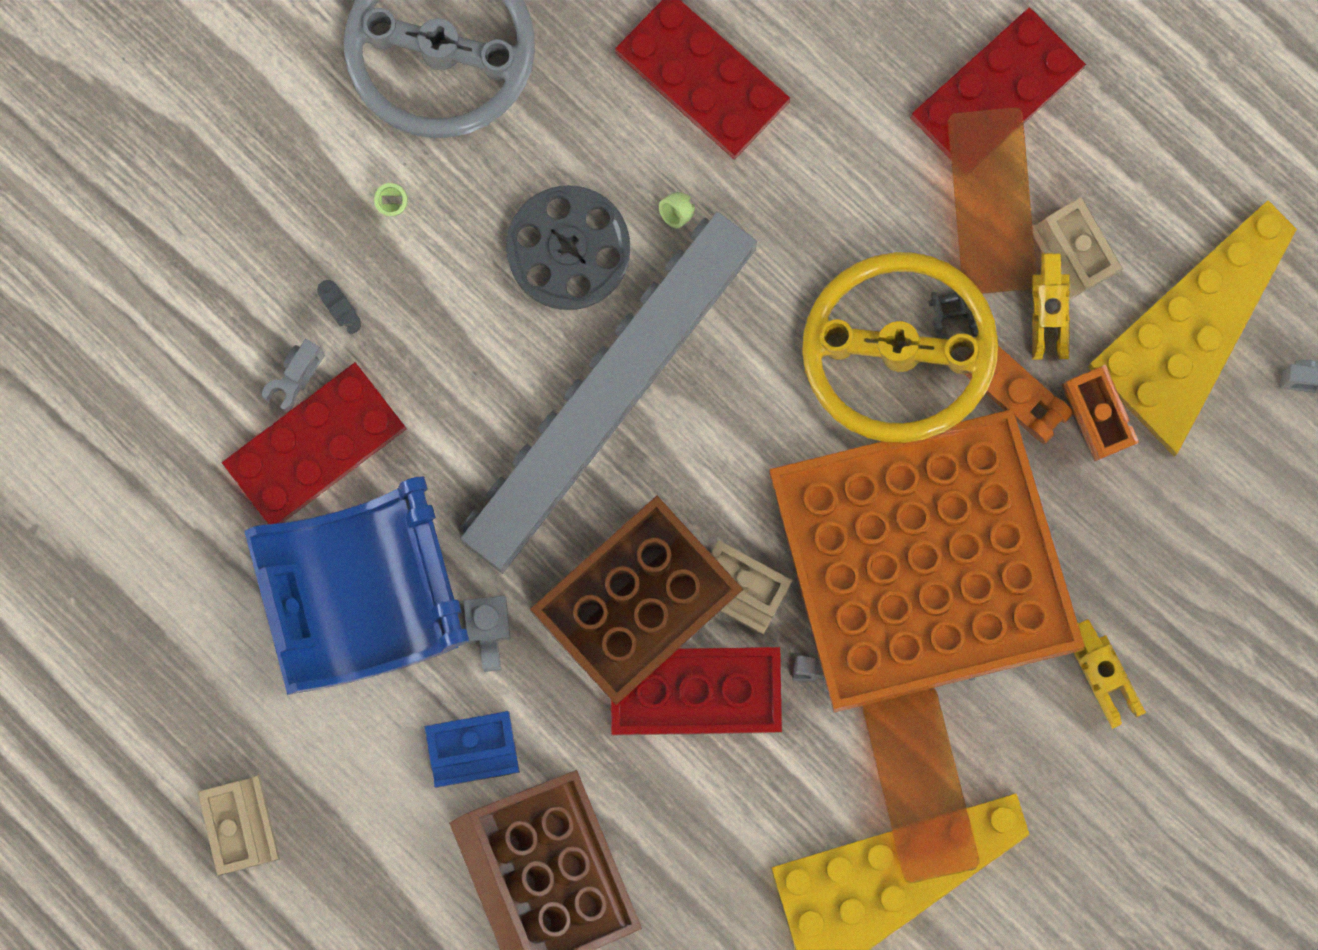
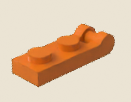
[964,346,1074,444]

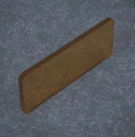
[948,108,1037,294]
[863,688,980,883]

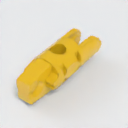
[1032,253,1070,360]
[1073,619,1146,729]

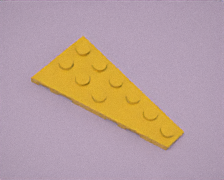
[1088,200,1297,457]
[771,793,1030,950]

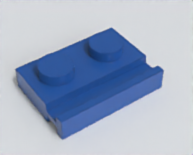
[424,711,520,788]

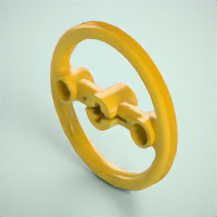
[802,252,998,443]

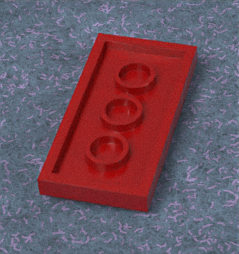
[615,0,790,160]
[910,7,1086,176]
[221,362,407,524]
[611,647,782,736]

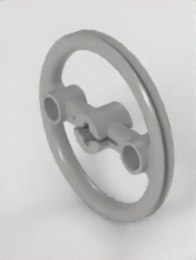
[344,0,535,138]

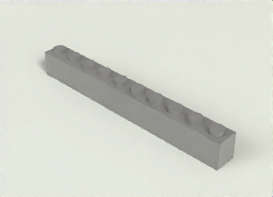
[460,211,757,574]

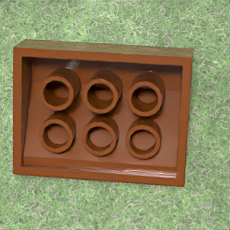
[530,495,743,705]
[449,770,642,950]

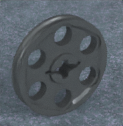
[506,185,630,310]

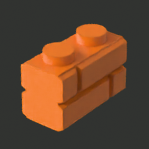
[1061,365,1139,461]

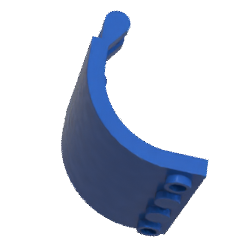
[244,476,470,695]

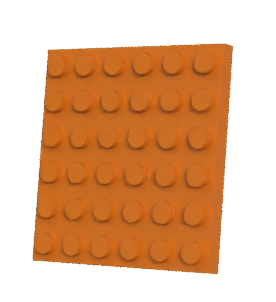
[769,409,1085,713]

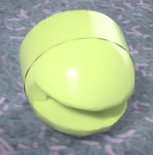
[374,183,408,216]
[659,192,695,229]

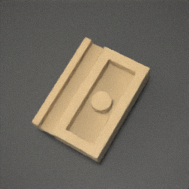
[1029,197,1124,300]
[711,540,793,635]
[198,776,280,876]

